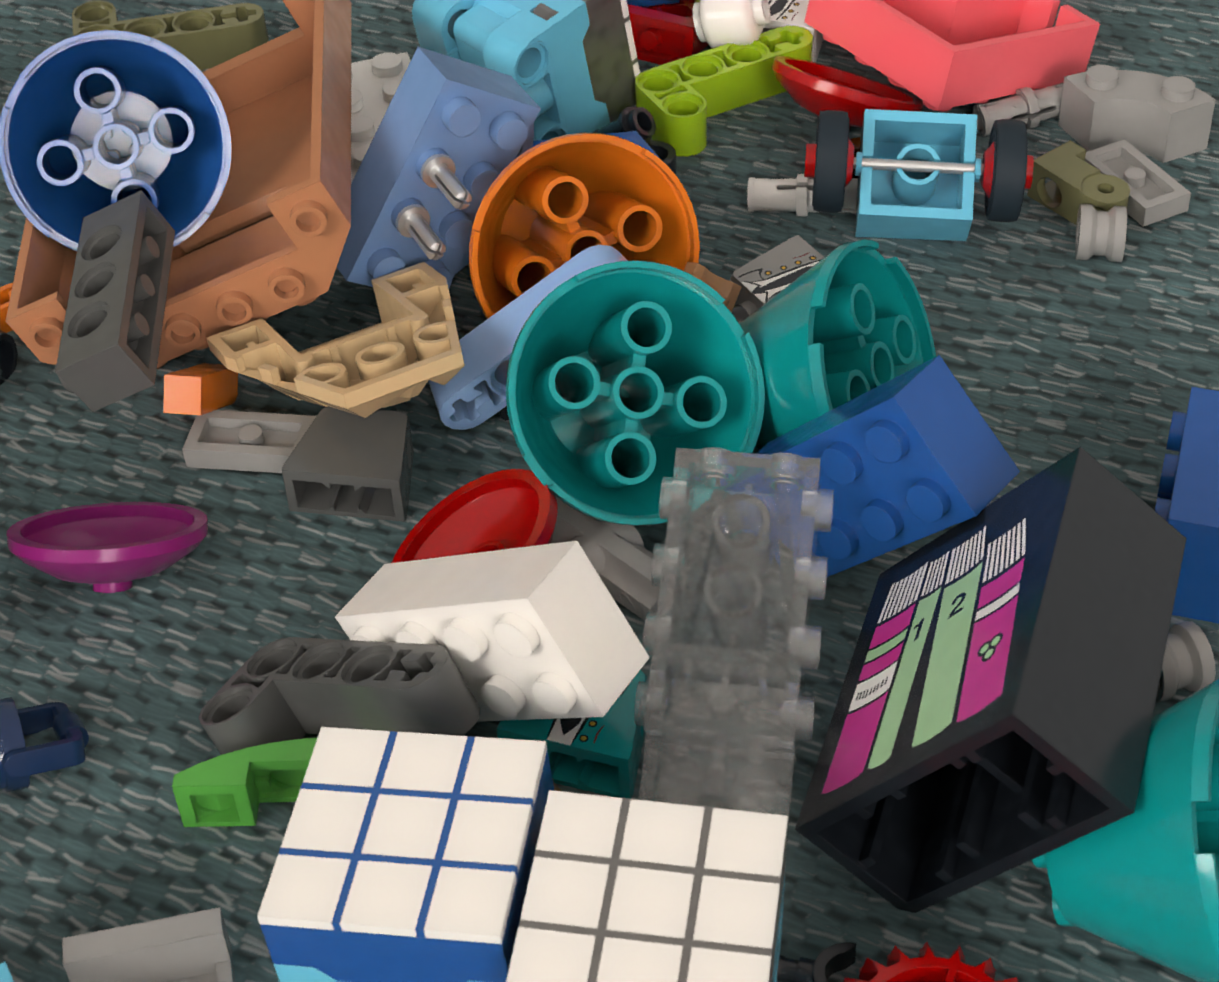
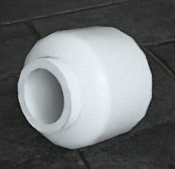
[693,0,771,48]

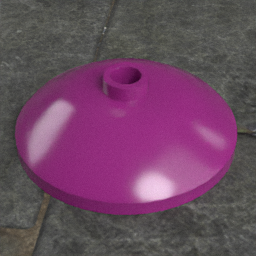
[7,502,208,593]

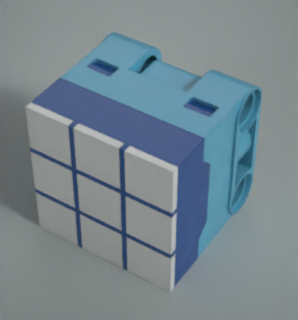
[257,727,554,982]

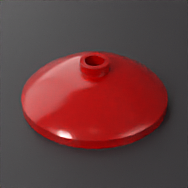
[772,56,923,130]
[391,469,558,563]

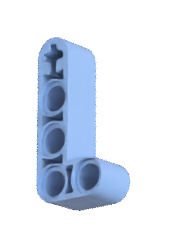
[429,245,628,430]

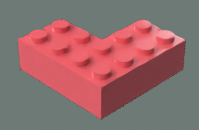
[804,0,1100,112]

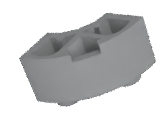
[1058,65,1216,163]

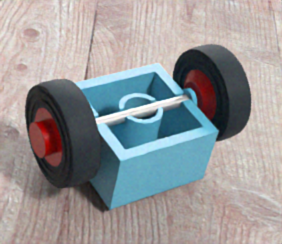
[804,109,1034,241]

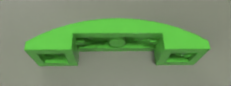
[172,738,317,827]

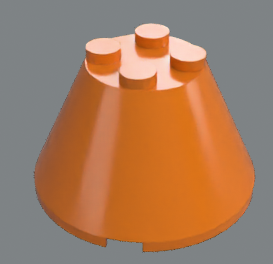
[469,133,700,319]

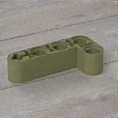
[72,0,269,70]

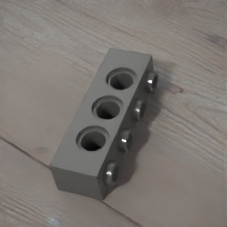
[55,190,175,412]

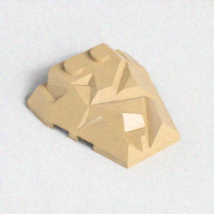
[206,262,465,418]

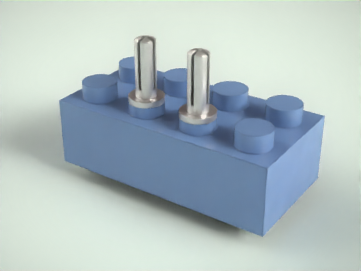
[337,46,541,288]

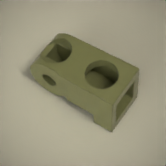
[1027,140,1130,225]

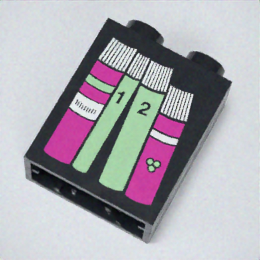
[795,447,1186,913]

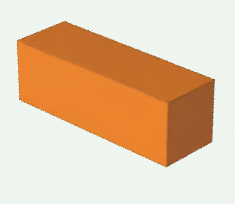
[163,363,238,415]

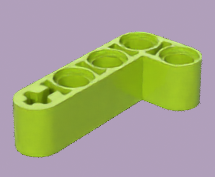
[635,26,813,157]

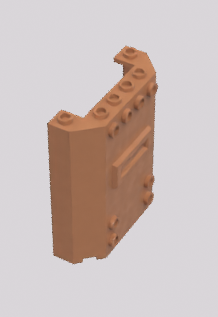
[6,0,351,369]

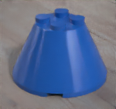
[0,30,232,251]

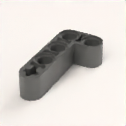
[199,637,481,755]

